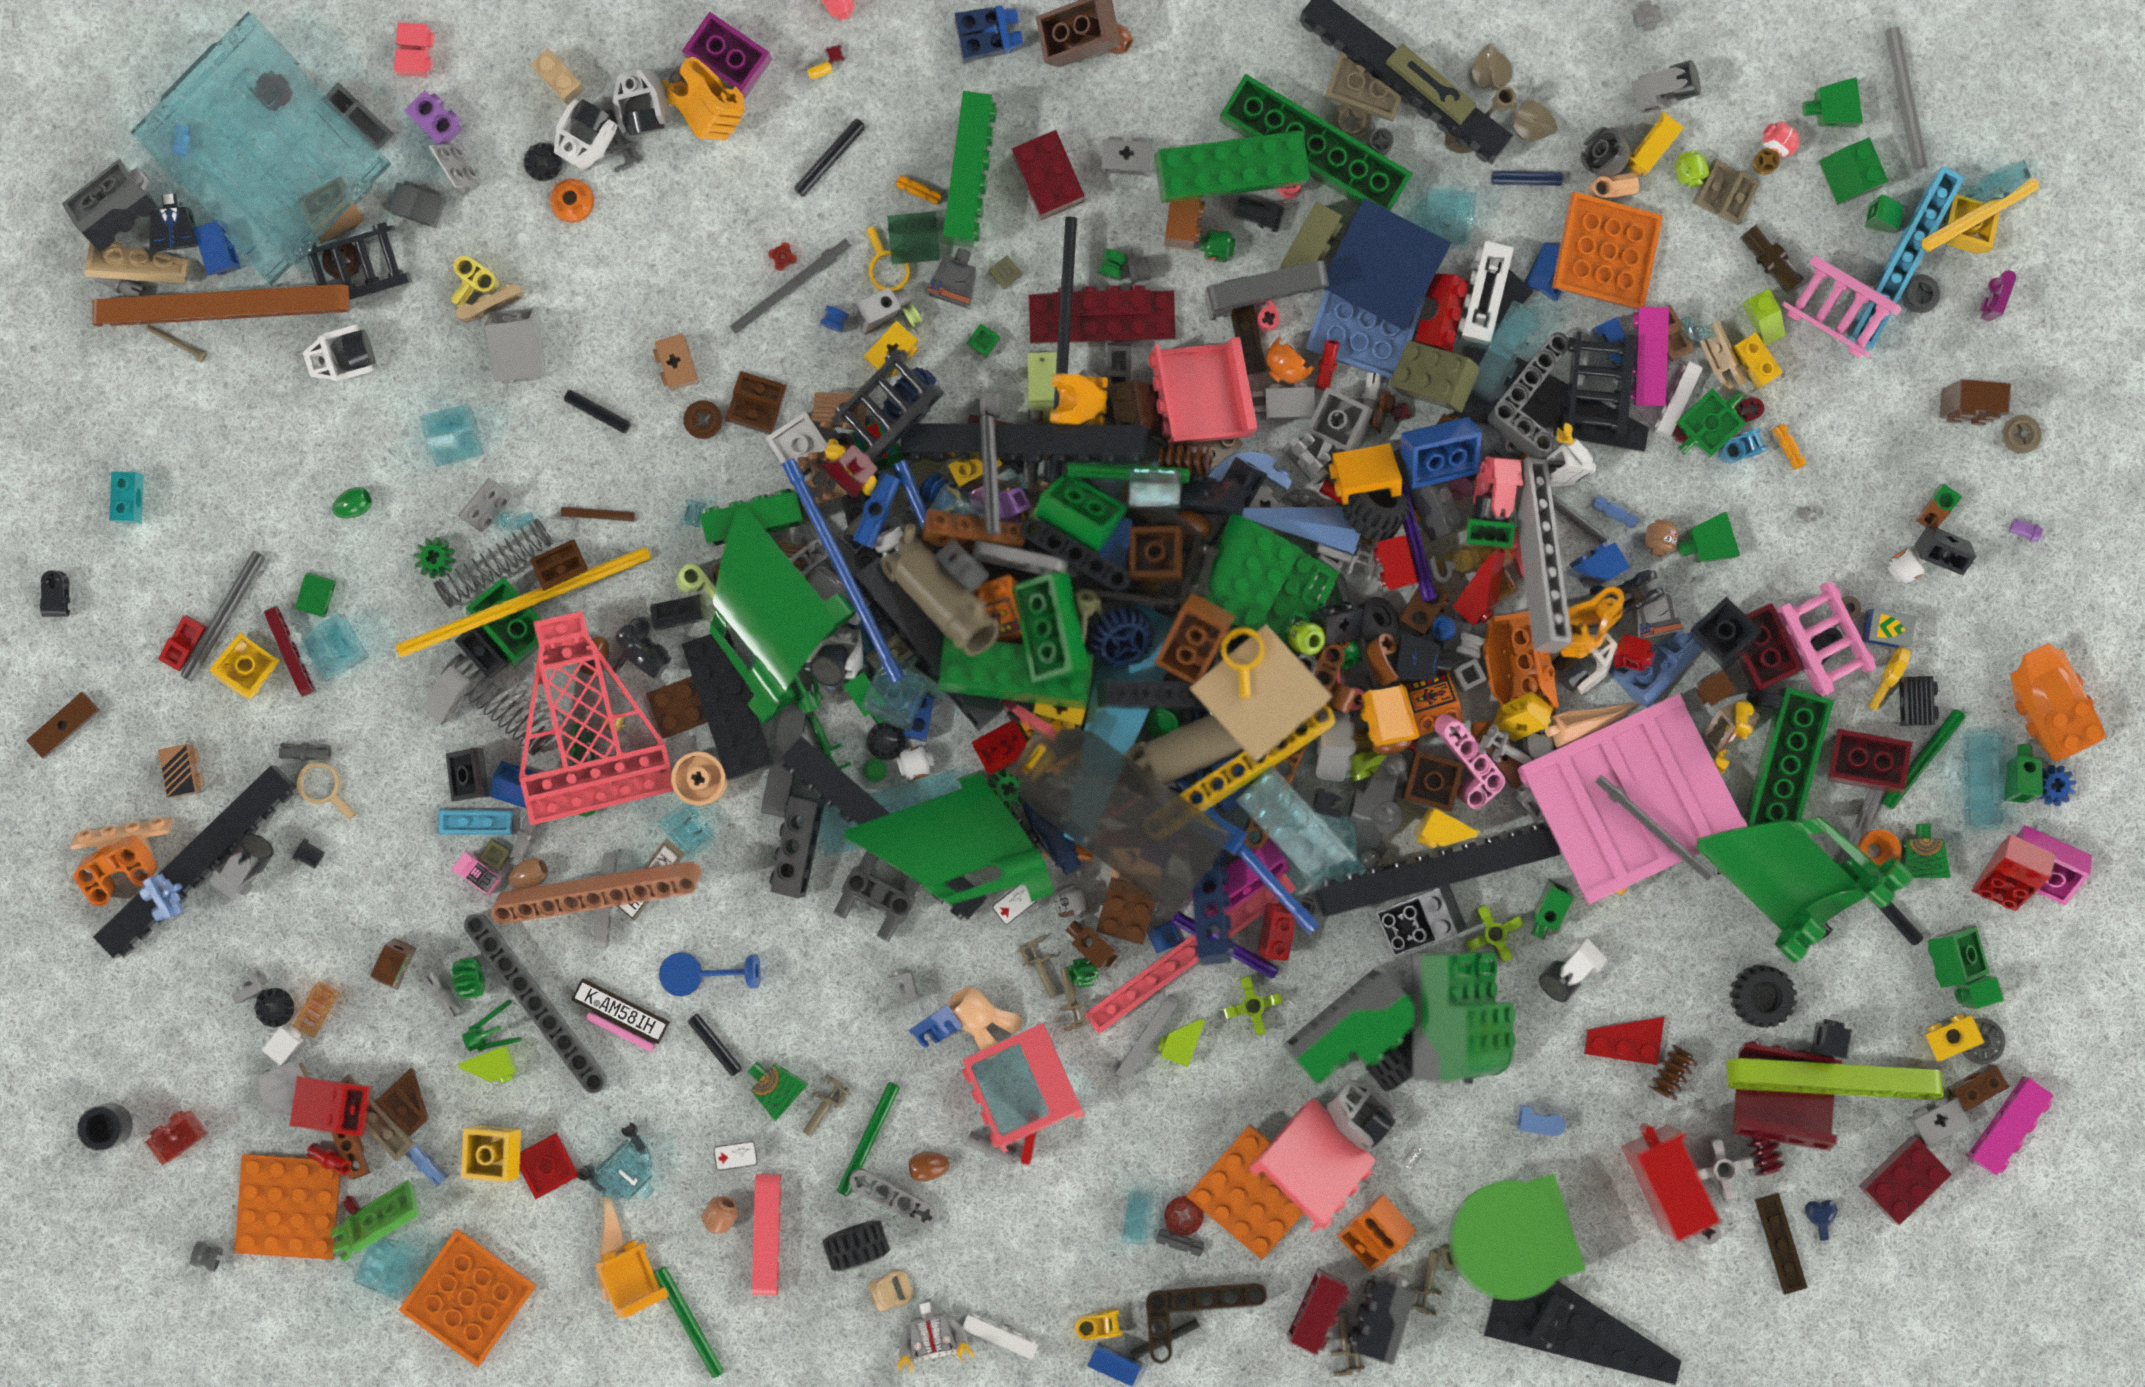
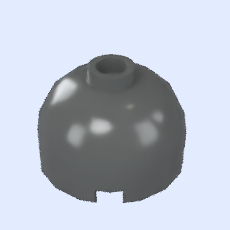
[1581,127,1631,177]

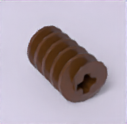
[1159,444,1213,477]
[1648,1044,1698,1100]

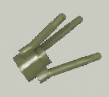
[1074,590,1103,643]

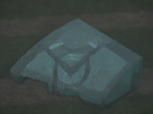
[1961,160,2031,200]

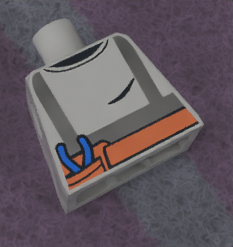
[853,288,910,335]
[1633,581,1685,639]

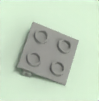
[428,144,480,195]
[458,478,513,533]

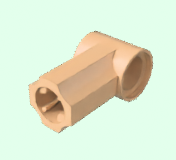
[1587,173,1639,200]

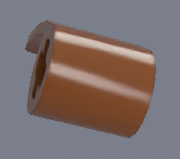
[1364,633,1398,686]
[1325,682,1357,714]

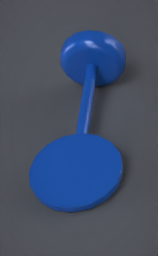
[659,952,761,997]

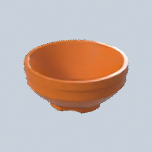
[550,178,594,223]
[1857,829,1901,865]

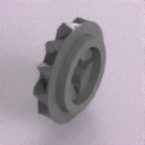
[1901,274,1940,314]

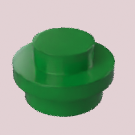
[863,758,887,782]

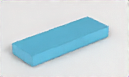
[438,810,513,835]

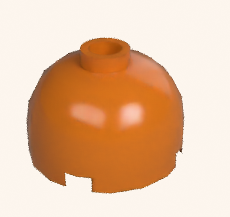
[1266,337,1314,384]

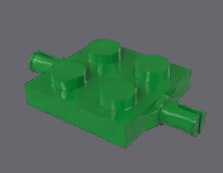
[1675,388,1746,458]

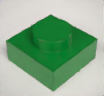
[967,323,1001,358]

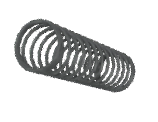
[433,518,553,608]
[441,654,552,756]

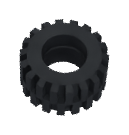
[1342,488,1410,541]
[1729,965,1797,1028]
[1366,1029,1413,1092]
[822,1220,890,1271]

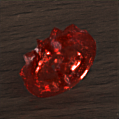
[1164,1196,1204,1236]

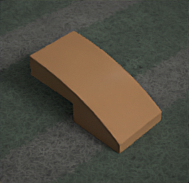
[1667,305,1694,362]

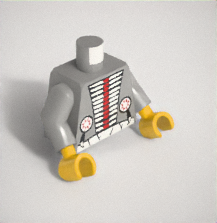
[897,1300,974,1374]

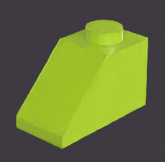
[1742,288,1786,346]
[1157,1018,1205,1067]
[457,1045,518,1084]

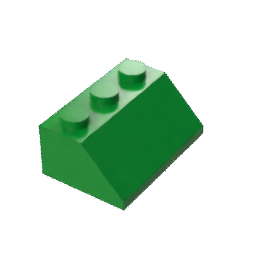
[1034,472,1128,553]
[466,577,542,668]

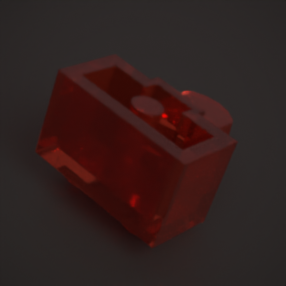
[145,1110,208,1165]

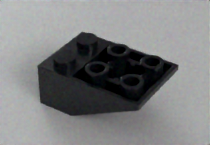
[1375,885,1467,957]

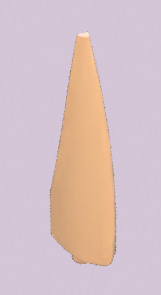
[1545,702,1640,747]
[598,1188,624,1300]

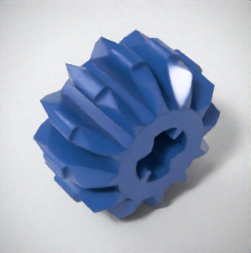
[2037,765,2077,806]

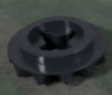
[523,142,562,181]
[866,721,906,760]
[254,988,294,1028]

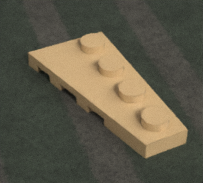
[84,241,189,284]

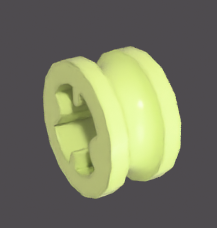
[902,303,923,328]

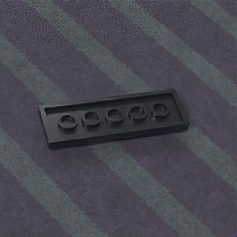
[681,628,775,782]

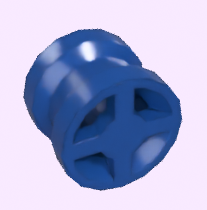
[820,305,849,333]

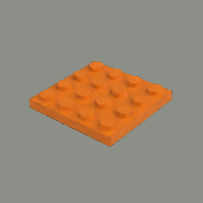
[1552,192,1663,310]
[1186,1123,1304,1260]
[234,1154,341,1260]
[398,1228,537,1367]

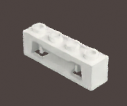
[1457,241,1514,346]

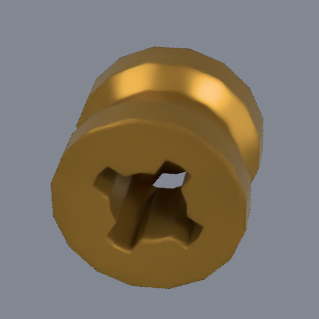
[1752,148,1780,175]

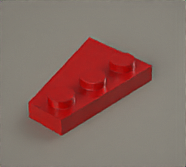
[1584,1016,1665,1065]

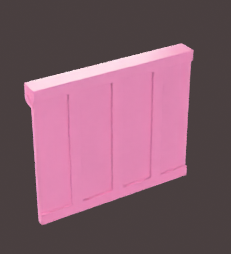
[1517,693,1747,905]

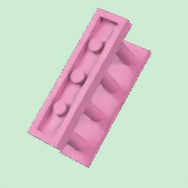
[1782,255,1902,359]
[1775,581,1877,696]

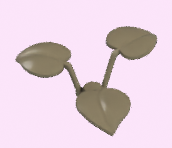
[1444,43,1558,154]

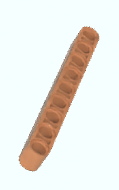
[491,862,702,924]

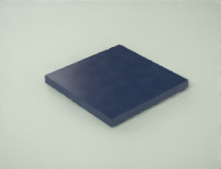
[1324,198,1451,331]

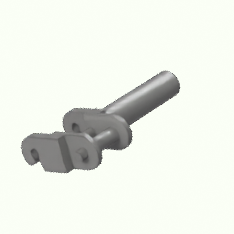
[1315,543,1375,581]
[1478,725,1532,764]

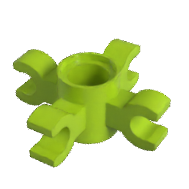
[1465,905,1524,962]
[1223,976,1283,1036]

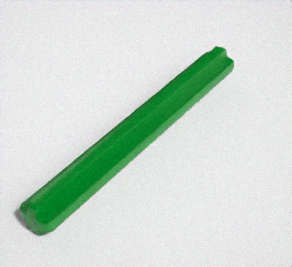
[1067,462,1190,483]
[1882,709,1966,809]
[837,1082,900,1196]
[654,1266,724,1378]

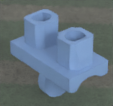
[139,873,184,921]

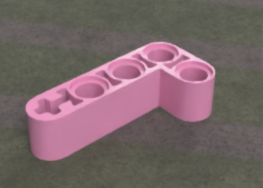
[1434,714,1505,809]

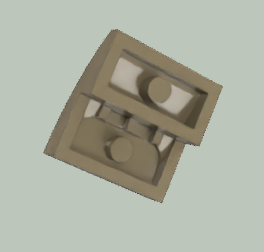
[1692,159,1761,225]

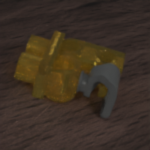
[1425,543,1492,582]

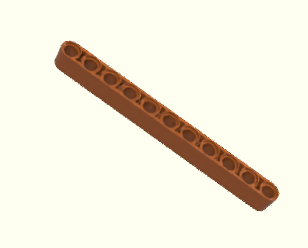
[92,285,350,326]

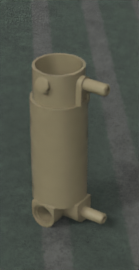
[881,524,999,655]
[1126,714,1269,802]

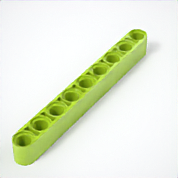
[1726,1058,1944,1100]

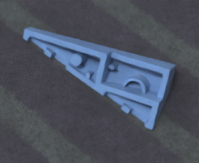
[1242,507,1360,554]
[1609,621,1702,708]

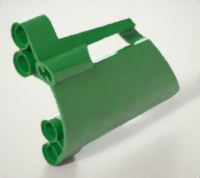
[710,507,856,724]
[843,770,1054,904]
[1696,816,1913,963]

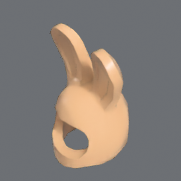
[948,986,1022,1060]

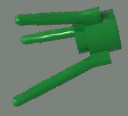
[794,674,823,714]
[462,1000,521,1052]

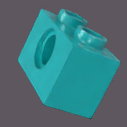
[109,471,144,524]

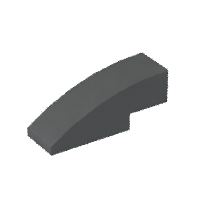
[322,82,394,151]
[1105,342,1132,420]

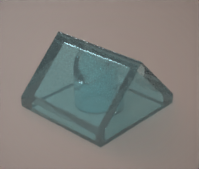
[930,485,985,518]

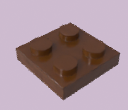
[646,676,708,739]

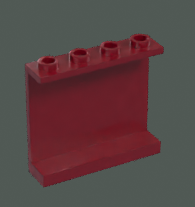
[1732,1041,1842,1152]

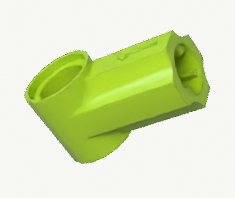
[1349,751,1388,782]

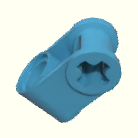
[1718,427,1769,464]

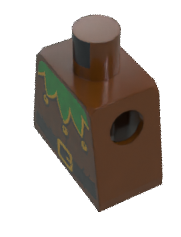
[370,938,417,991]

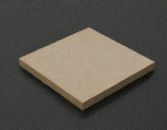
[1190,625,1332,762]

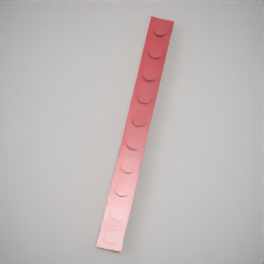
[1084,873,1297,1034]

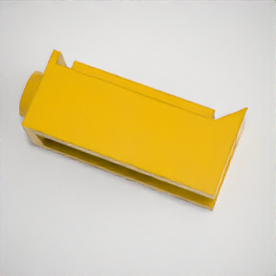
[1627,111,1684,177]

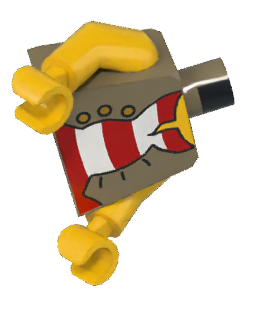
[1702,699,1762,774]

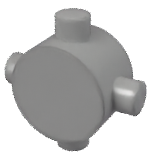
[1798,506,1817,523]

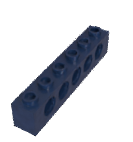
[1187,828,1234,966]

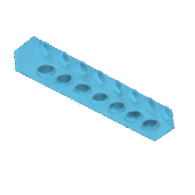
[1846,166,1965,351]

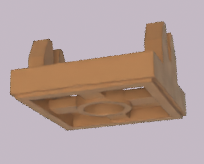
[797,450,849,511]

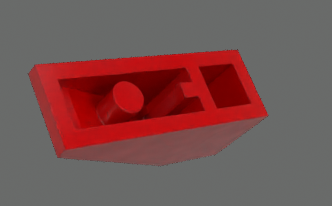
[1452,548,1505,626]

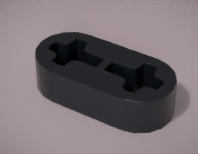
[1746,690,1784,709]

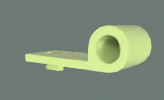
[1027,352,1057,424]
[676,564,716,602]

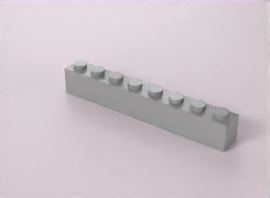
[1515,457,1572,653]

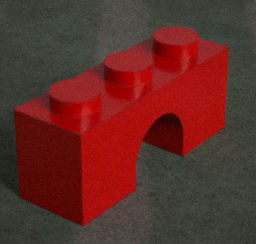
[1415,273,1469,352]

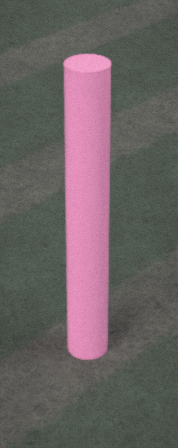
[586,1011,655,1052]

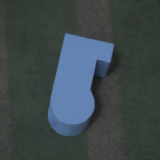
[1517,1105,1566,1136]

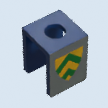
[1862,608,1916,648]

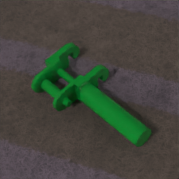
[807,714,851,770]

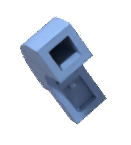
[1209,452,1292,491]

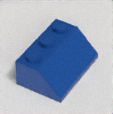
[1401,417,1481,489]

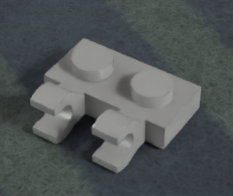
[1282,433,1332,485]

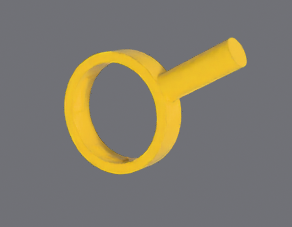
[866,226,910,292]
[1221,628,1264,698]
[1868,646,1911,711]

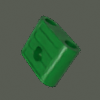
[295,572,336,618]

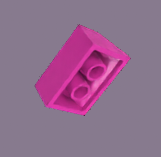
[2016,825,2092,905]

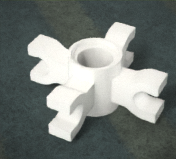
[1696,1138,1754,1200]

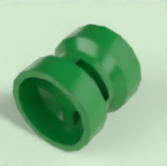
[1097,249,1128,280]

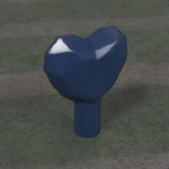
[1805,1200,1838,1241]

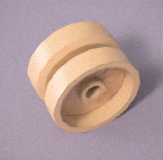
[671,752,728,806]

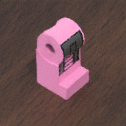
[451,852,502,895]

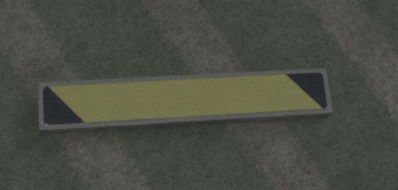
[837,459,949,555]

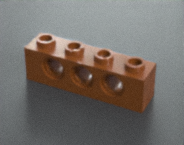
[921,509,1024,552]

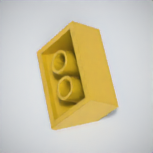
[1413,808,1479,848]

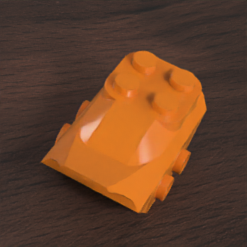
[1483,610,1559,718]
[2010,643,2106,762]

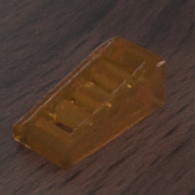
[293,981,340,1038]

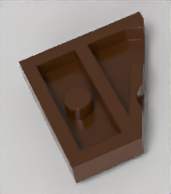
[376,1068,429,1137]

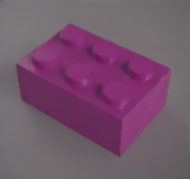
[682,11,772,99]

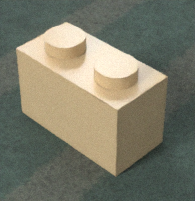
[530,48,585,106]

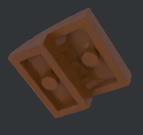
[725,371,787,434]
[530,539,588,591]

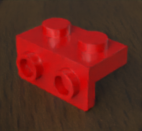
[972,721,1031,776]

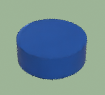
[1432,616,1456,641]

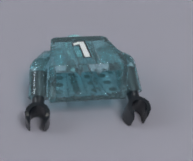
[578,1122,655,1200]

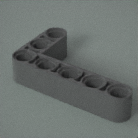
[1204,261,1329,320]
[1488,332,1569,459]

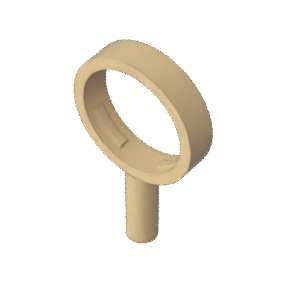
[297,762,357,820]

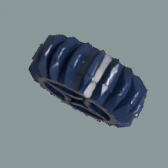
[882,367,939,423]
[1088,605,1155,669]

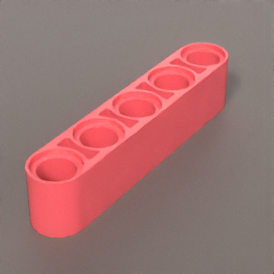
[752,1174,781,1296]

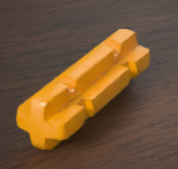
[896,175,942,205]
[1773,423,1806,470]

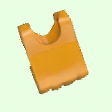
[666,57,745,141]
[1050,374,1108,425]
[1560,586,1624,659]

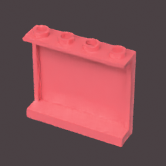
[1148,337,1257,445]
[1249,1098,1376,1232]

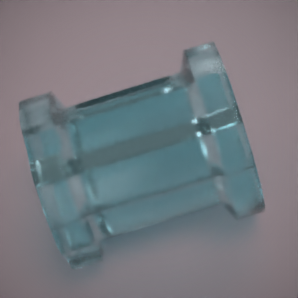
[680,499,707,528]

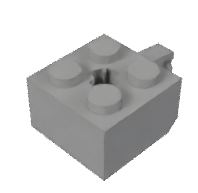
[1307,387,1374,463]
[1313,711,1355,781]

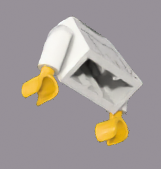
[1518,423,1596,486]

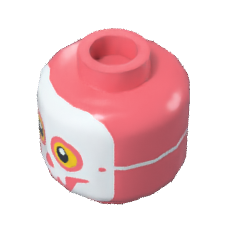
[1763,121,1800,158]

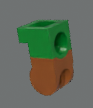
[1916,484,1962,528]

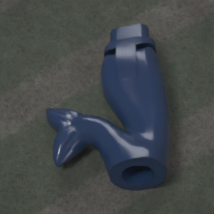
[1022,787,1082,875]

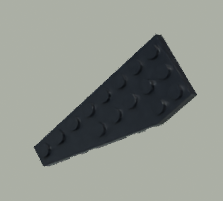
[1453,346,1649,452]
[1483,1280,1682,1385]

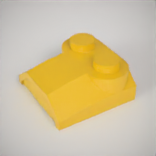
[1945,193,2000,254]
[209,632,280,700]

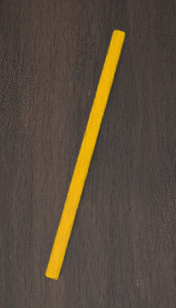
[395,547,651,657]

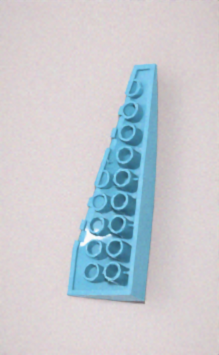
[1064,602,1175,847]

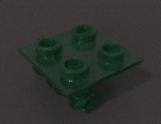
[887,211,940,265]

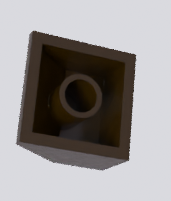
[1109,381,1163,435]

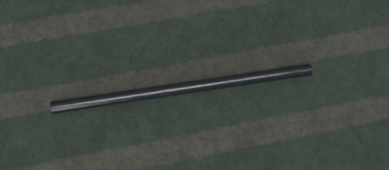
[1049,216,1077,484]

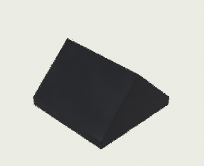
[446,748,489,802]

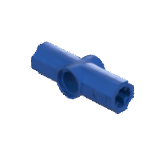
[853,472,901,549]

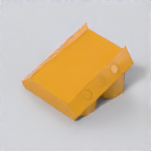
[1360,684,1419,747]

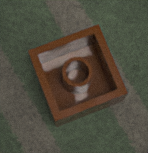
[1130,526,1183,582]
[1401,751,1464,812]
[1096,877,1158,945]

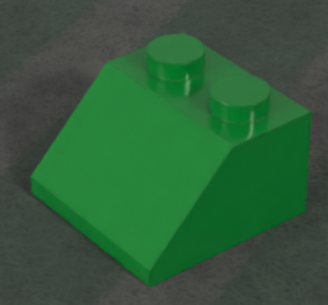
[1819,137,1889,205]
[1927,926,1990,988]

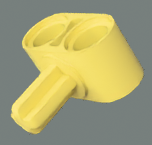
[451,256,499,307]

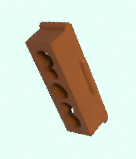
[331,1133,371,1180]

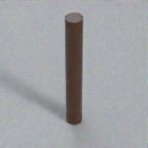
[561,507,635,522]

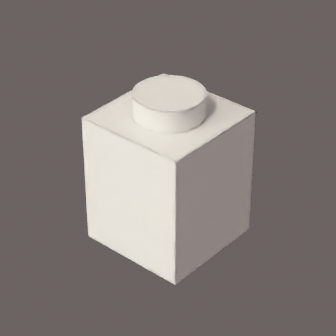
[262,1026,304,1066]

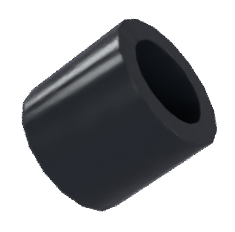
[77,1103,133,1151]

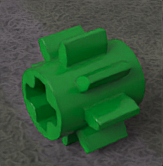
[1068,957,1098,988]

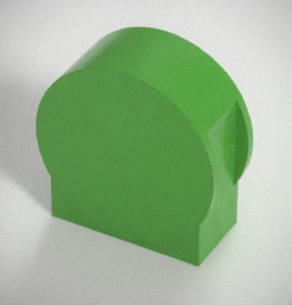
[1448,1174,1586,1300]

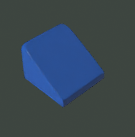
[1147,920,1183,954]

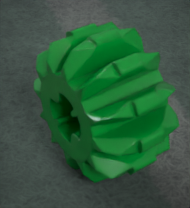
[413,537,456,579]
[990,768,1030,810]
[451,958,485,999]

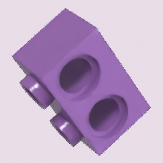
[404,90,463,145]

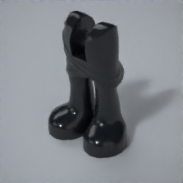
[1589,569,1665,630]

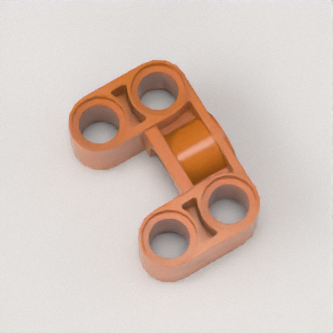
[74,836,157,906]

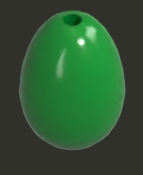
[332,487,372,519]

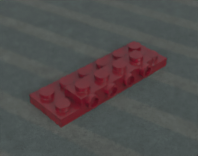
[1029,285,1176,344]

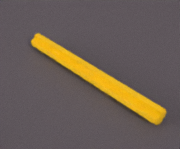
[1921,177,2039,252]

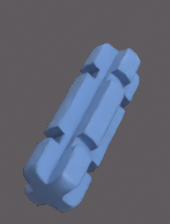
[1592,496,1639,528]

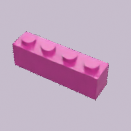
[1630,307,1669,406]
[1189,837,1291,917]
[1967,1076,2054,1175]

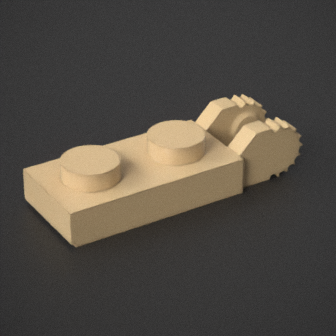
[456,283,524,323]
[1696,321,1746,392]

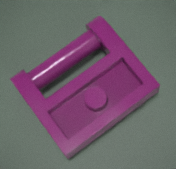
[1980,270,2016,322]

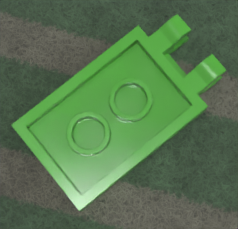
[330,1180,420,1262]

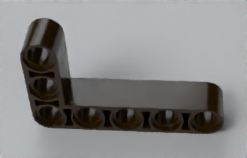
[1146,1283,1267,1364]

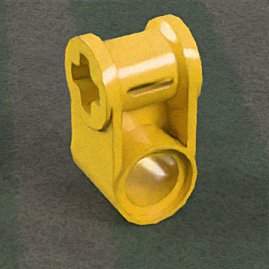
[1074,1309,1123,1340]

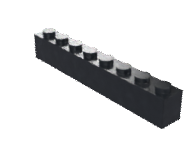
[854,558,1005,731]

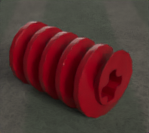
[1745,1136,1785,1176]

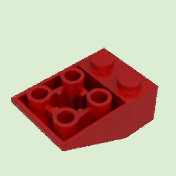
[1971,834,2056,911]
[289,1076,372,1136]

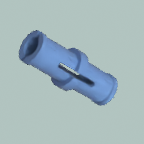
[405,1141,449,1187]

